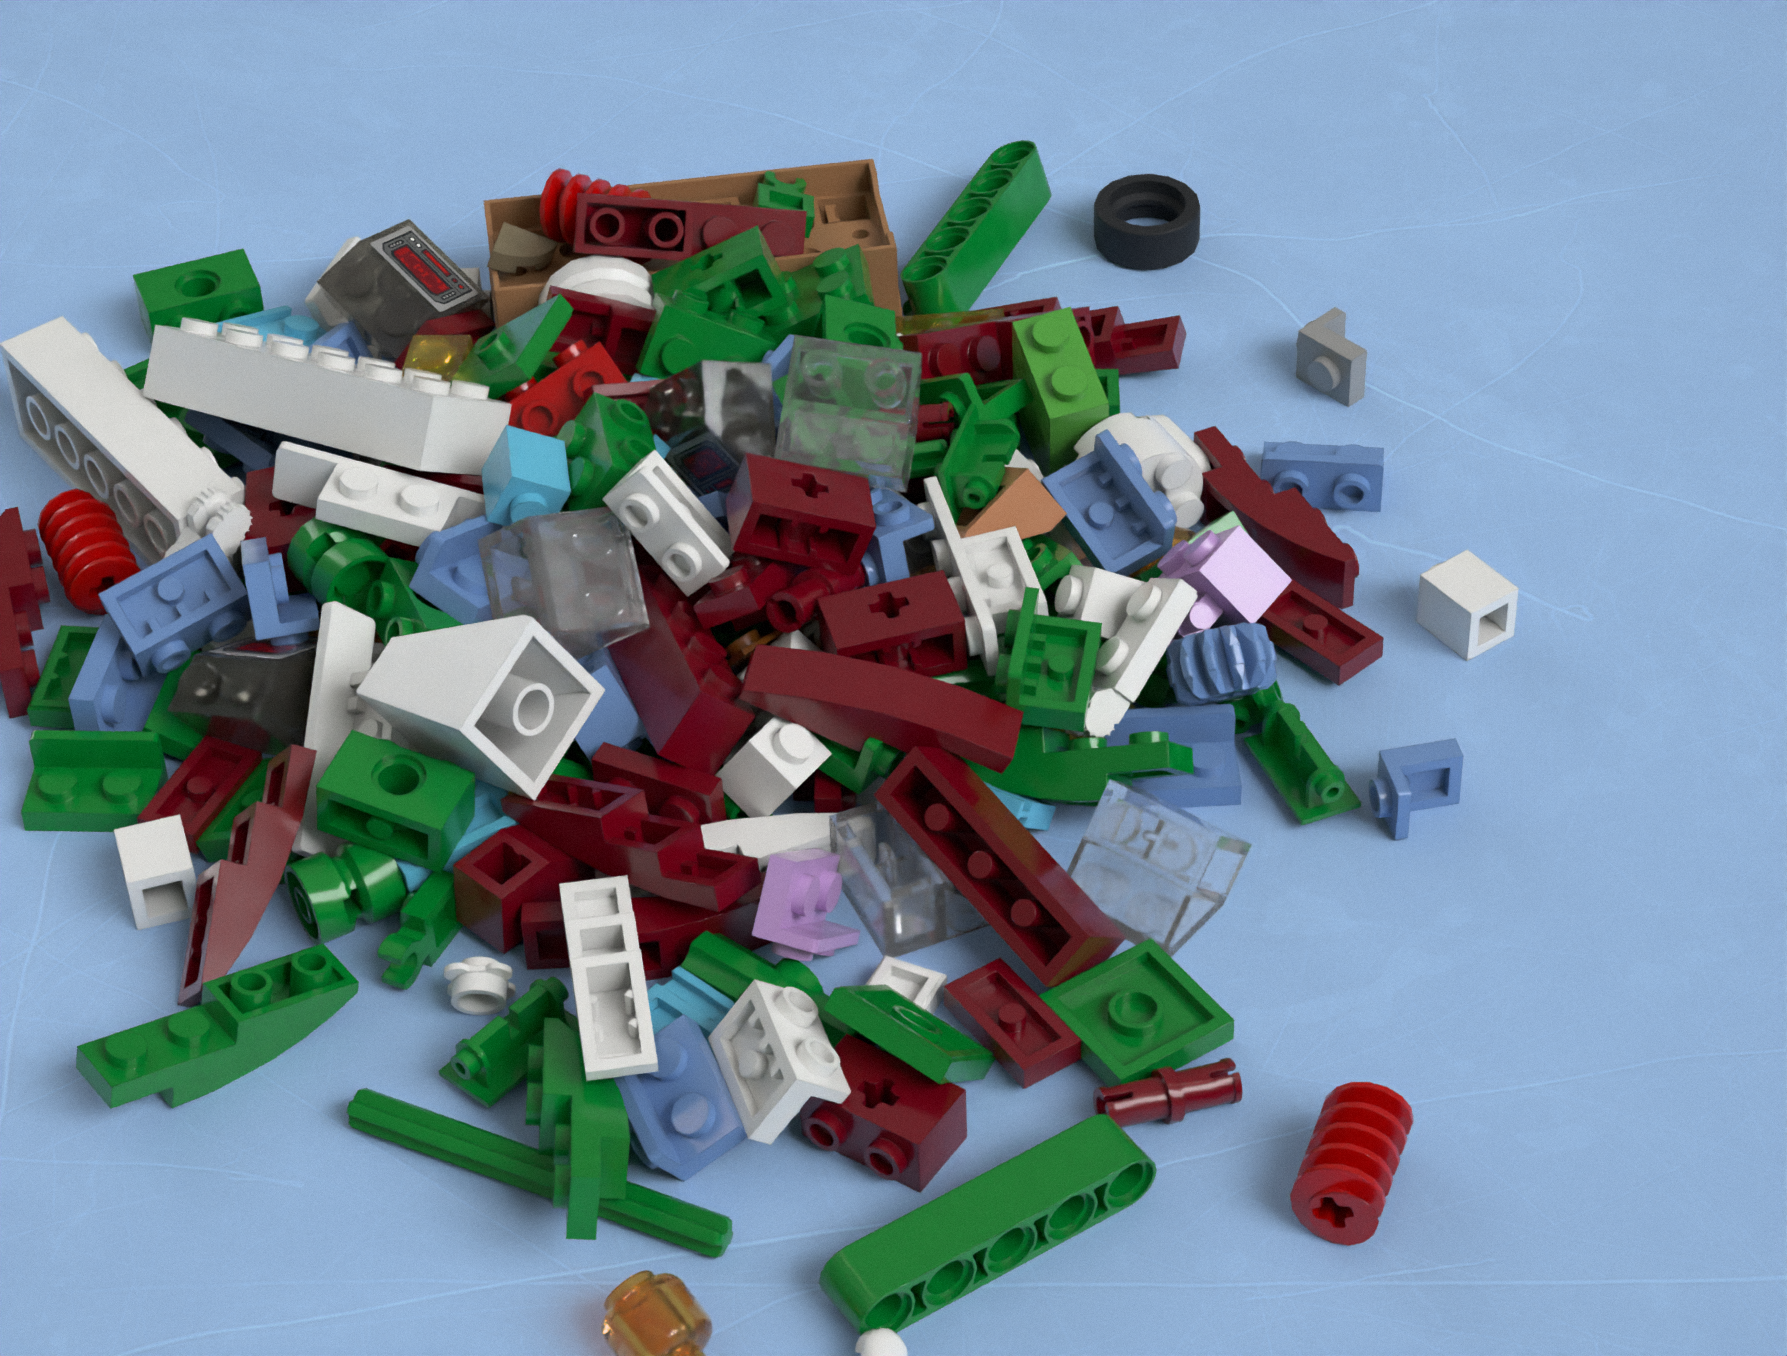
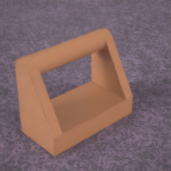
[956,467,1067,539]

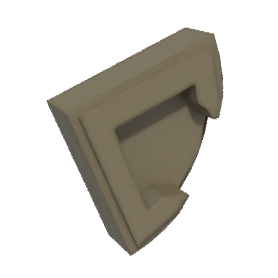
[487,222,558,273]

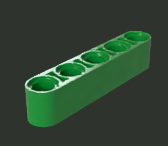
[900,140,1052,330]
[819,1114,1157,1336]

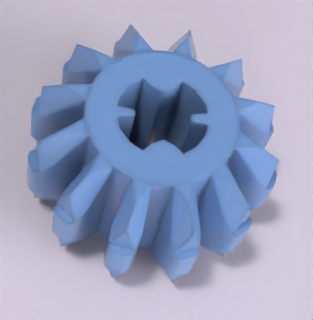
[1166,622,1277,707]

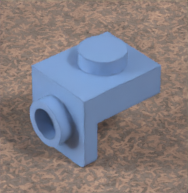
[1369,738,1464,840]

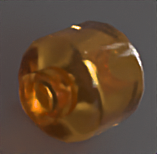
[601,1270,713,1356]

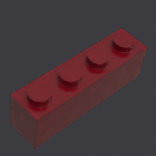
[597,565,755,776]
[874,745,1126,987]

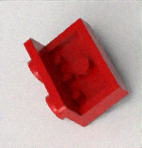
[502,339,627,437]

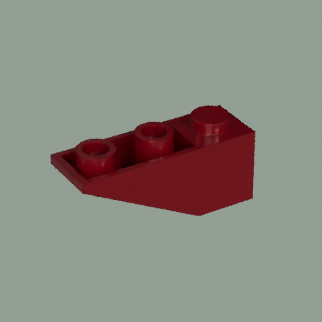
[453,824,596,954]

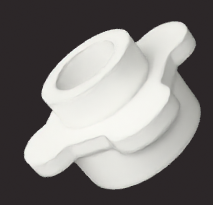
[444,956,516,1015]

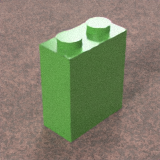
[1012,307,1109,477]

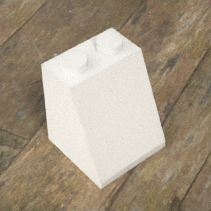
[356,615,605,800]

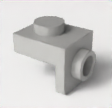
[1296,307,1367,407]

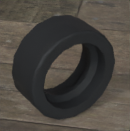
[1094,174,1201,270]

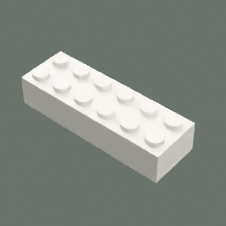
[0,316,246,580]
[143,317,512,476]

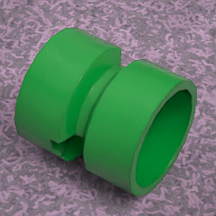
[287,517,389,617]
[284,841,407,945]

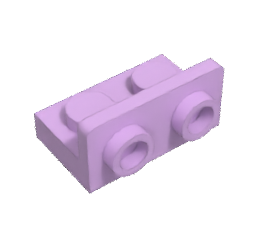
[752,848,860,961]

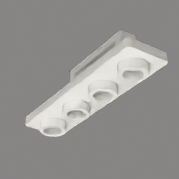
[272,441,519,555]
[916,476,1049,677]
[292,601,409,858]

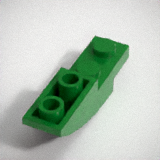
[942,724,1194,808]
[76,943,359,1109]
[525,1018,630,1240]

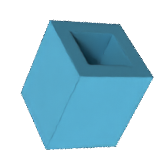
[481,425,571,536]

